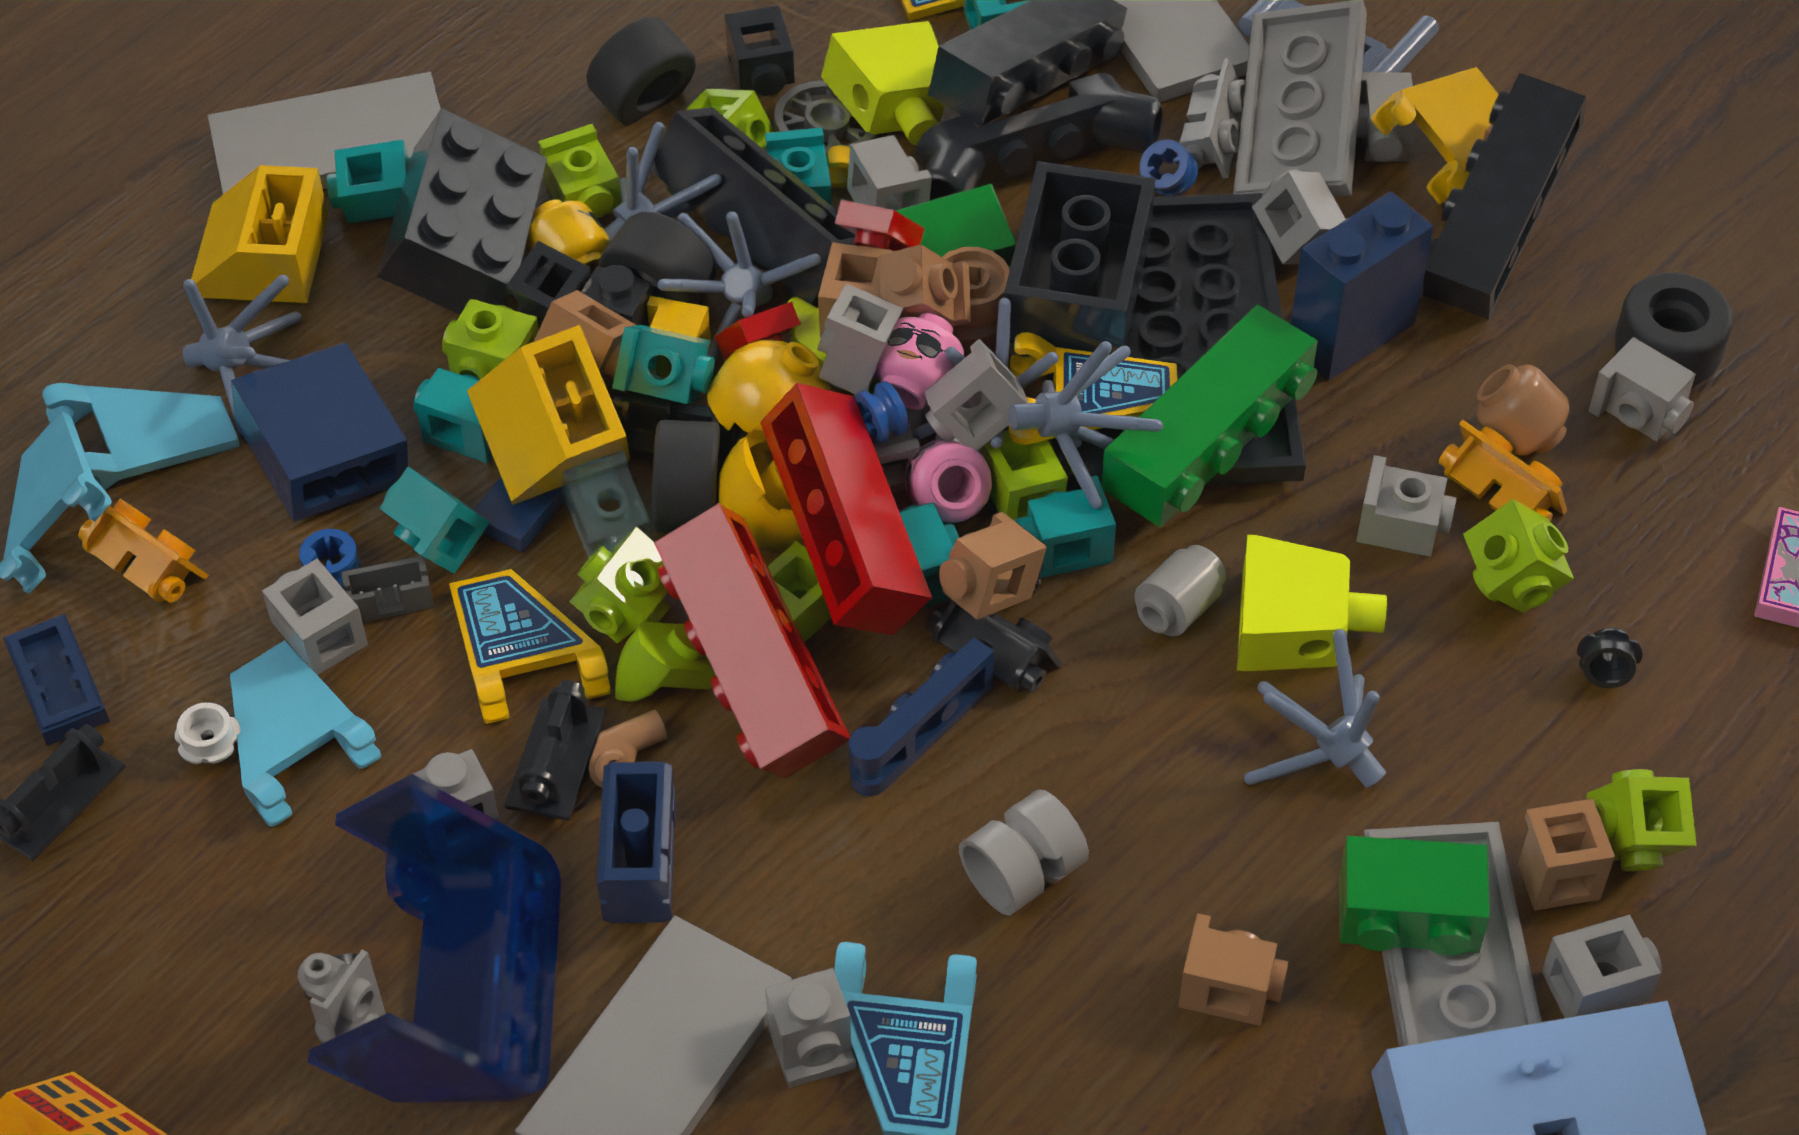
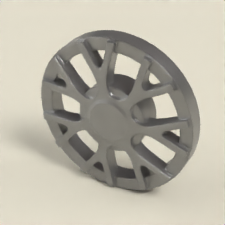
[774,81,878,162]

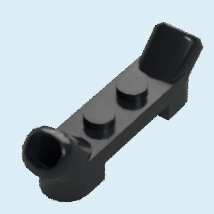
[915,73,1163,201]

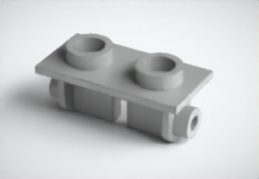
[1180,58,1246,178]
[298,949,388,1077]

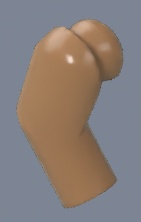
[588,709,667,788]

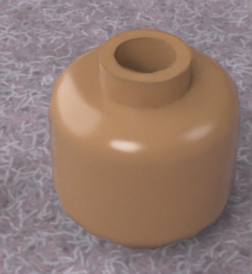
[1477,364,1569,456]

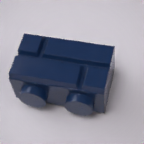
[597,762,677,923]

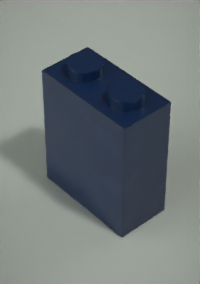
[1291,191,1434,381]
[231,342,408,522]

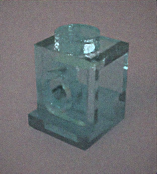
[562,450,650,558]

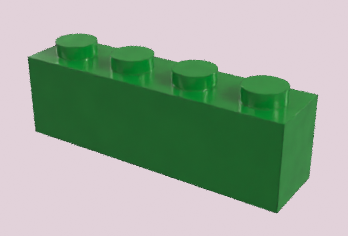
[1102,304,1318,528]

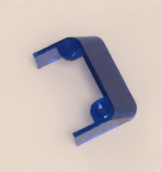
[307,774,561,1103]

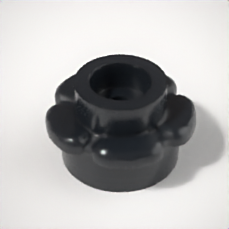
[1577,628,1643,688]

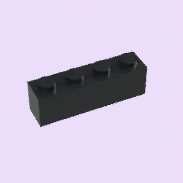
[928,0,1127,126]
[1423,72,1586,320]
[651,107,858,306]

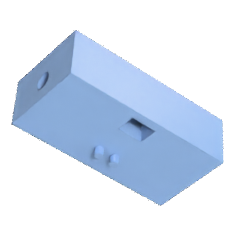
[1371,1001,1707,1135]

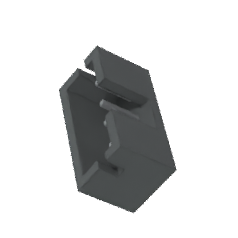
[341,556,434,622]

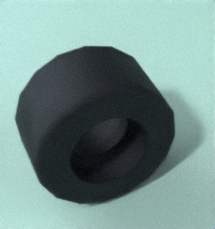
[586,17,696,125]
[598,211,716,304]
[1615,272,1733,385]
[652,420,720,533]

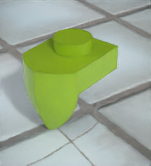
[615,621,716,702]

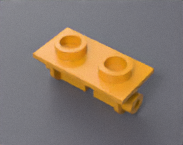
[1439,420,1567,521]
[78,498,209,603]

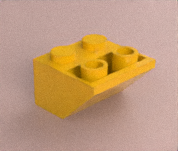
[191,165,329,303]
[467,325,630,505]

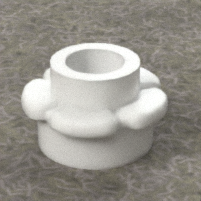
[175,703,240,764]

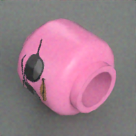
[874,313,964,410]
[905,439,992,523]

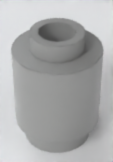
[1134,545,1226,636]

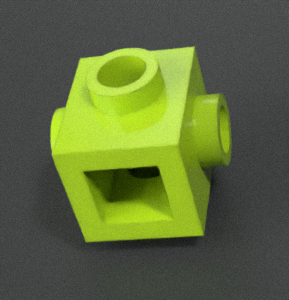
[442,299,539,379]
[1463,499,1574,613]
[569,527,670,644]
[1587,769,1697,871]

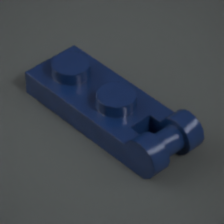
[849,637,994,796]

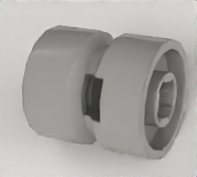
[959,789,1089,916]

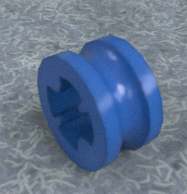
[1140,139,1198,197]
[854,381,909,445]
[299,529,361,589]

